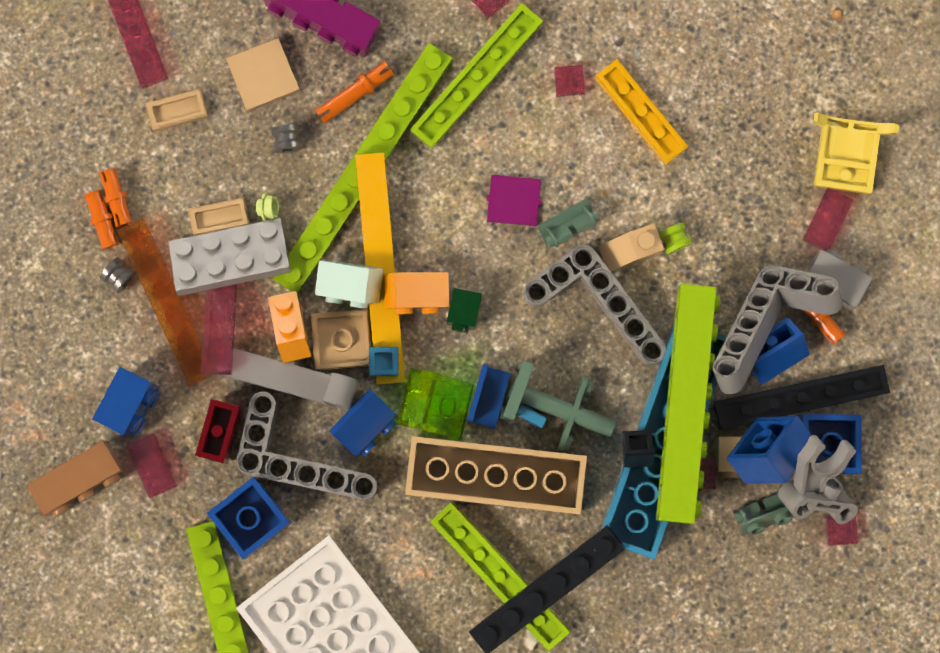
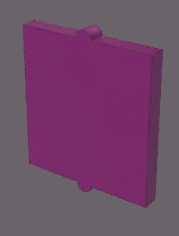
[486,175,542,227]

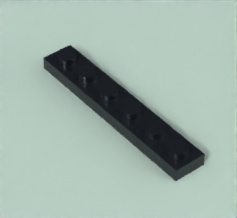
[713,365,890,430]
[469,524,626,653]

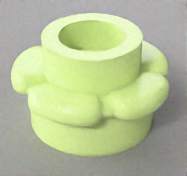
[256,193,279,221]

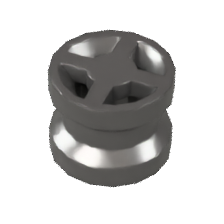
[271,124,302,154]
[100,257,136,293]

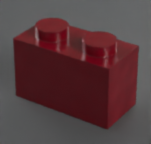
[195,399,243,464]

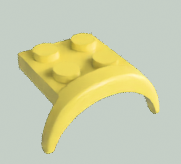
[813,112,900,195]

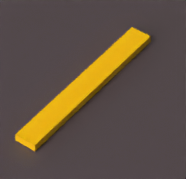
[355,152,406,385]

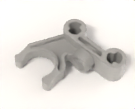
[778,435,858,524]

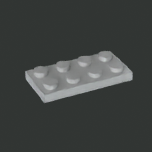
[169,218,291,296]

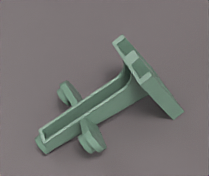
[499,361,616,453]

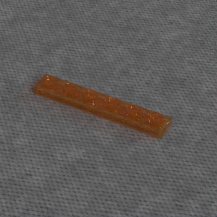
[117,218,216,387]

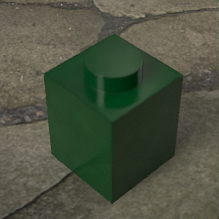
[447,288,482,334]

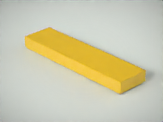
[595,59,688,165]

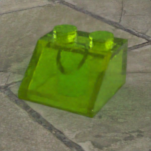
[397,368,474,440]

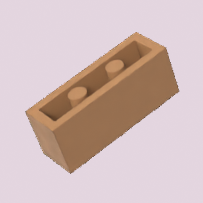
[27,440,125,518]

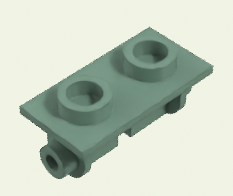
[537,198,600,248]
[734,494,794,536]

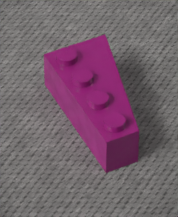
[263,0,381,57]

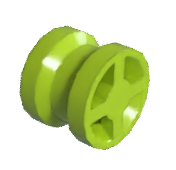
[658,222,693,255]

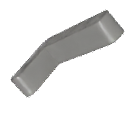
[524,245,666,366]
[713,265,843,394]
[216,346,360,411]
[237,392,378,500]

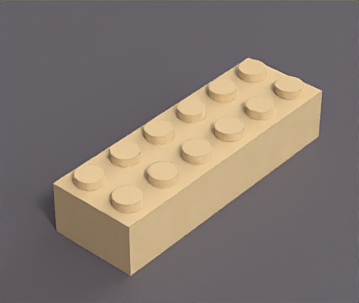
[405,436,587,515]

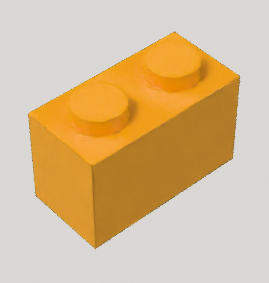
[384,272,450,315]
[268,291,311,363]

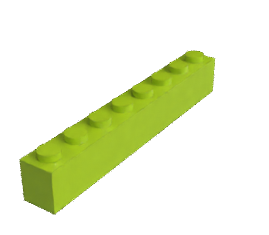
[656,283,720,524]

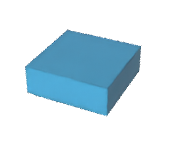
[369,347,399,376]
[516,404,546,429]

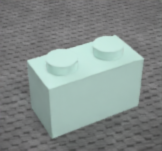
[315,260,383,308]

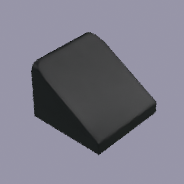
[622,430,654,468]

